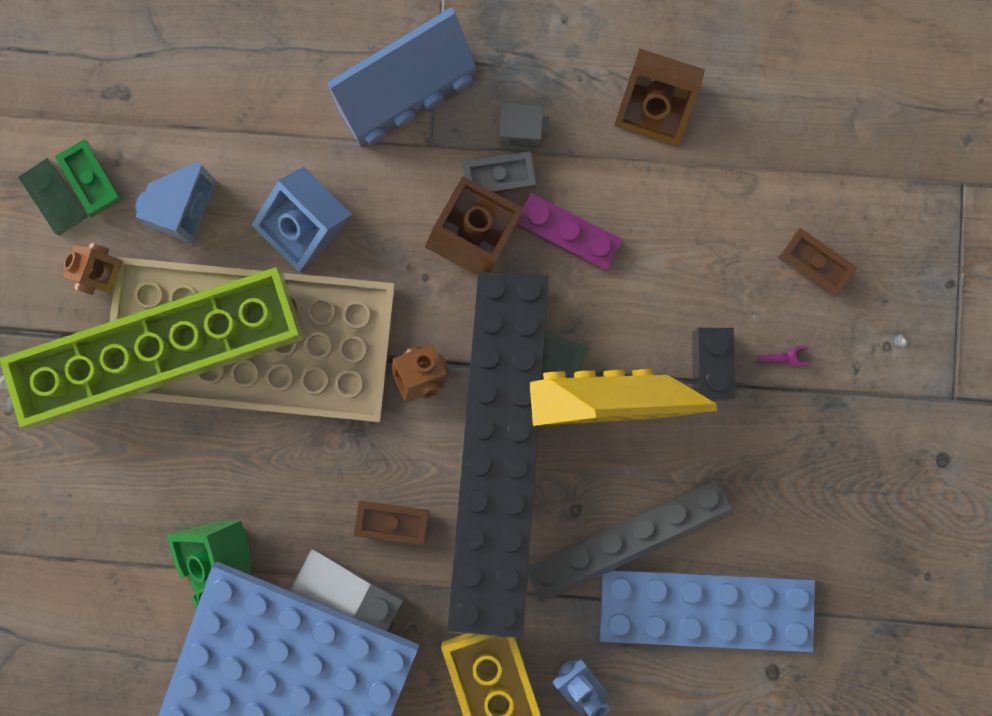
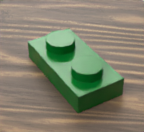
[55,139,122,217]

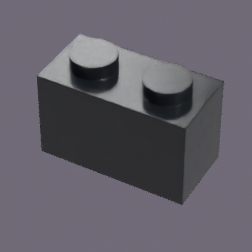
[692,328,735,401]

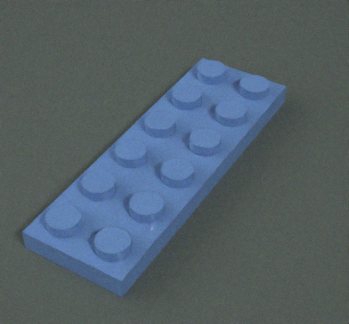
[599,570,815,652]

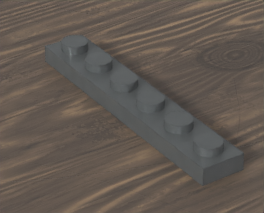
[528,480,733,603]

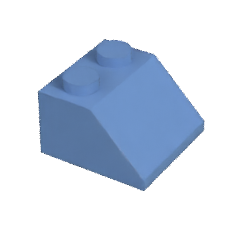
[135,162,217,244]
[251,167,352,273]

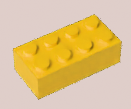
[441,634,542,716]

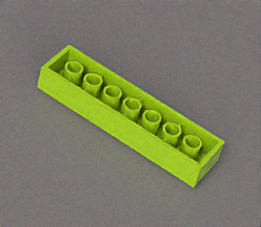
[0,267,305,429]

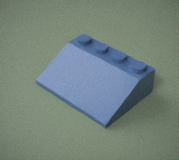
[327,7,476,146]

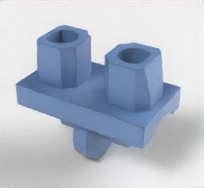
[552,659,611,716]

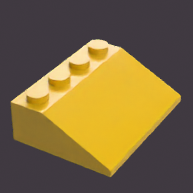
[530,369,717,426]

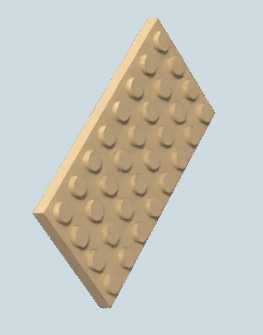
[110,257,395,423]

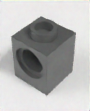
[499,102,549,148]

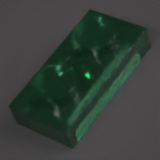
[18,158,88,236]

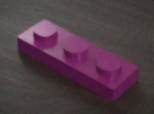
[515,193,623,272]

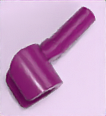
[758,345,810,368]

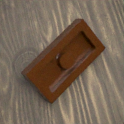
[778,228,857,297]
[354,500,429,546]

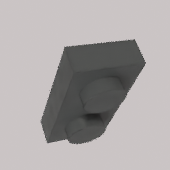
[463,151,536,194]

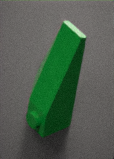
[166,520,251,608]

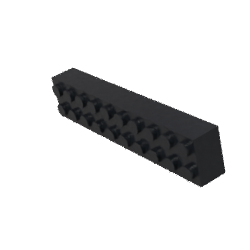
[447,272,549,638]

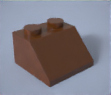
[614,48,705,147]
[425,176,524,276]

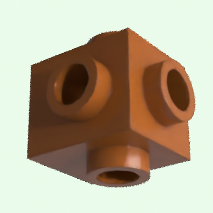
[62,242,123,295]
[391,344,449,403]

